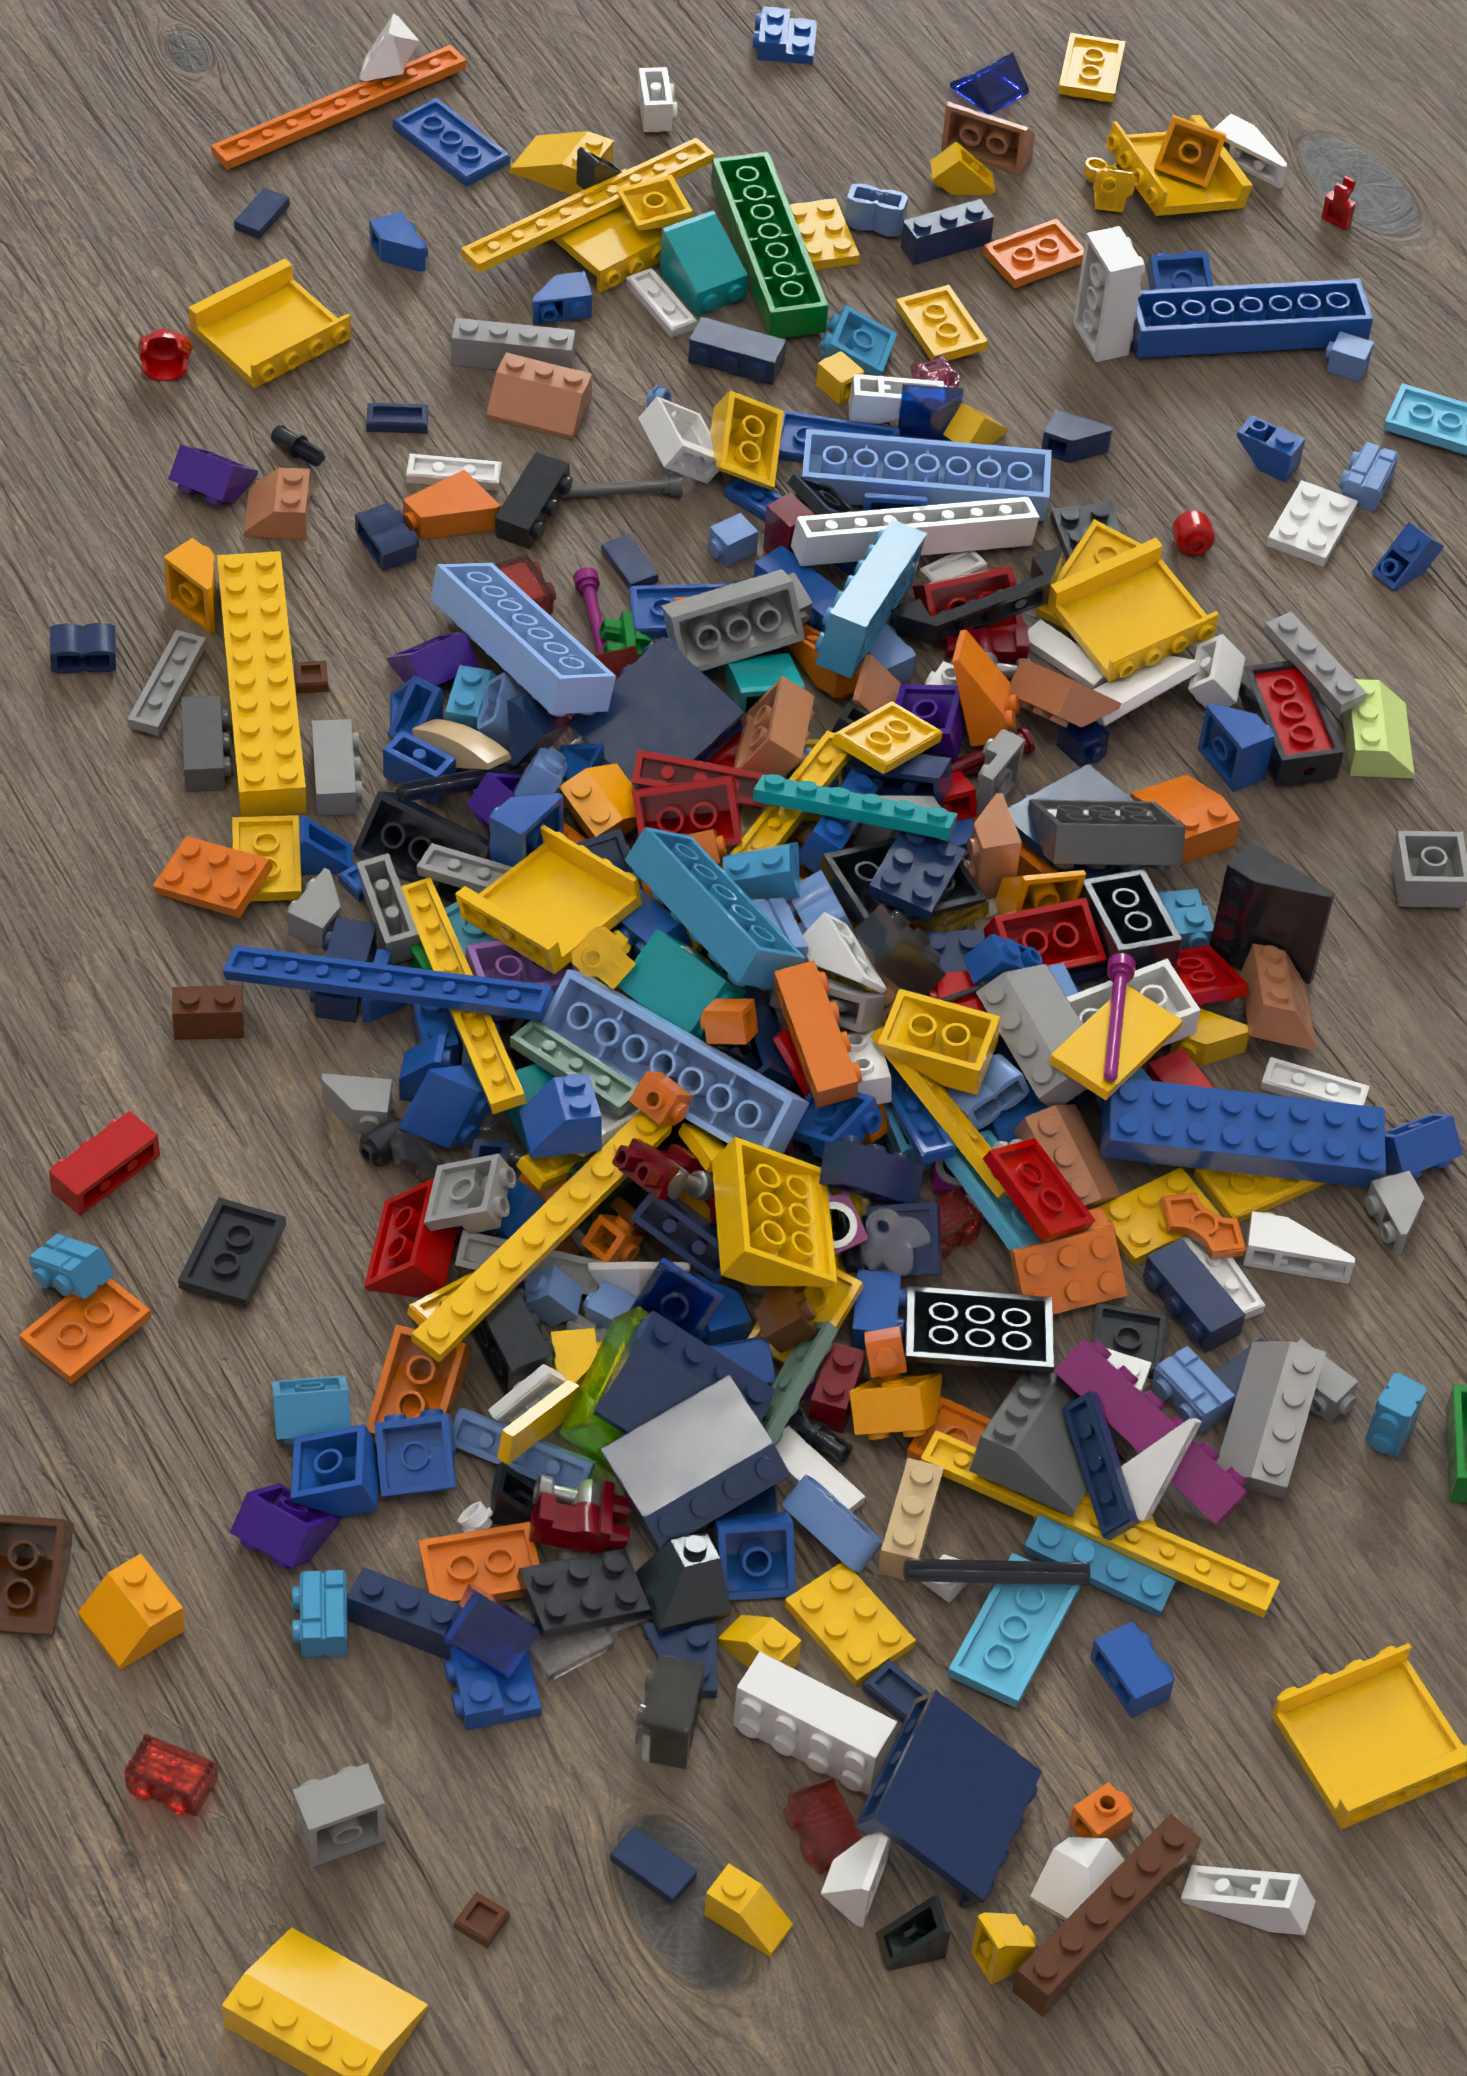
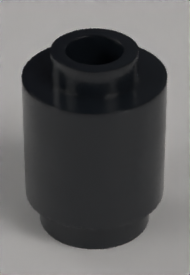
[359,1118,413,1166]

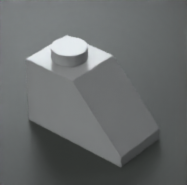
[321,1073,393,1133]

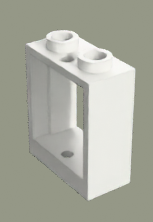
[638,396,719,484]

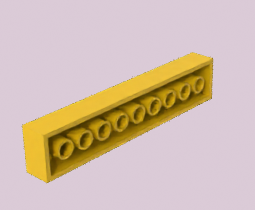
[217,551,307,817]

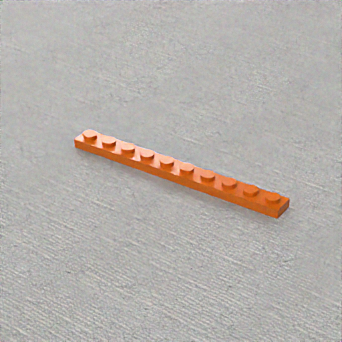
[211,45,466,170]

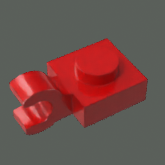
[1321,176,1356,231]

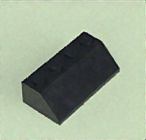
[352,791,491,903]

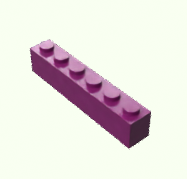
[1053,1338,1249,1526]

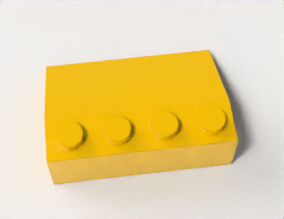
[712,1137,837,1287]
[222,1927,428,2076]

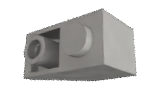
[286,868,341,950]
[1365,1171,1424,1256]

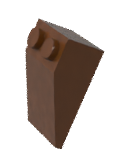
[0,1514,74,1635]

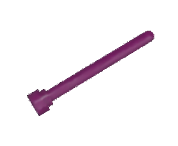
[573,567,616,681]
[1103,953,1136,1082]

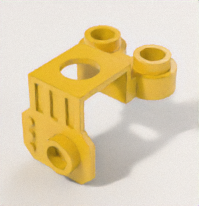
[1083,157,1136,212]
[571,926,636,990]

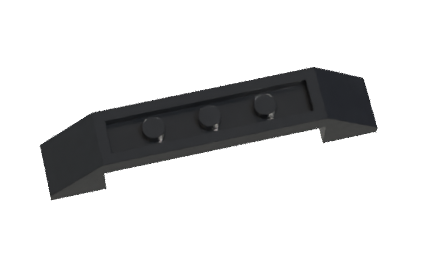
[890,546,1063,646]

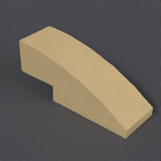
[412,719,511,770]

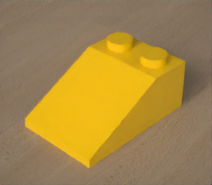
[510,131,614,195]
[710,390,784,490]
[878,989,1000,1095]

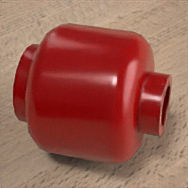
[1172,510,1215,556]

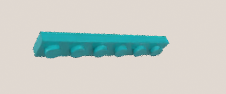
[753,774,957,840]

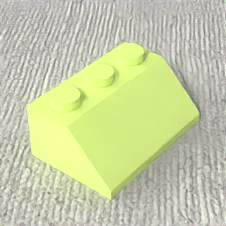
[1342,679,1414,779]

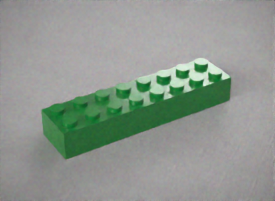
[711,152,828,338]

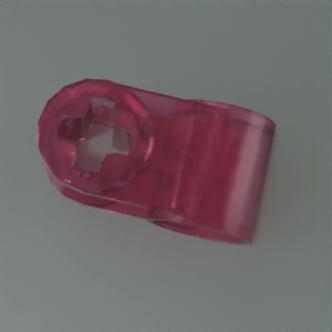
[911,355,960,410]

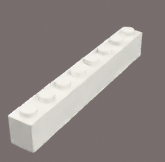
[791,497,1039,566]

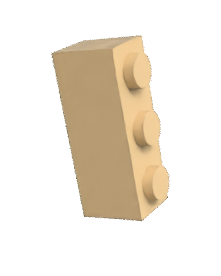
[878,1458,944,1583]

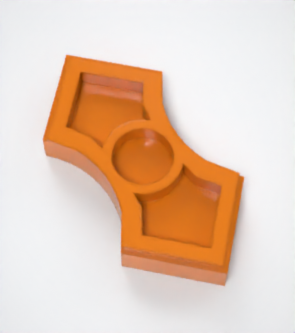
[1159,1193,1247,1260]

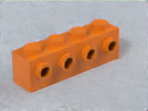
[774,960,862,1108]

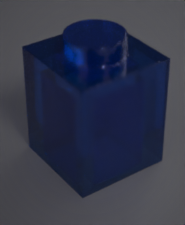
[1056,721,1110,768]

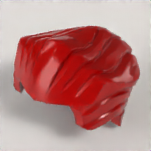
[138,328,192,381]

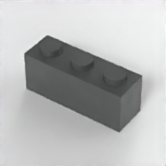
[181,695,231,792]

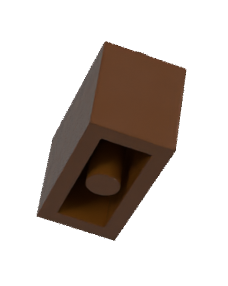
[172,985,244,1040]

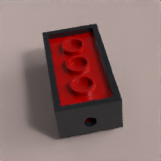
[1239,661,1344,786]

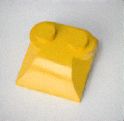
[617,174,693,231]

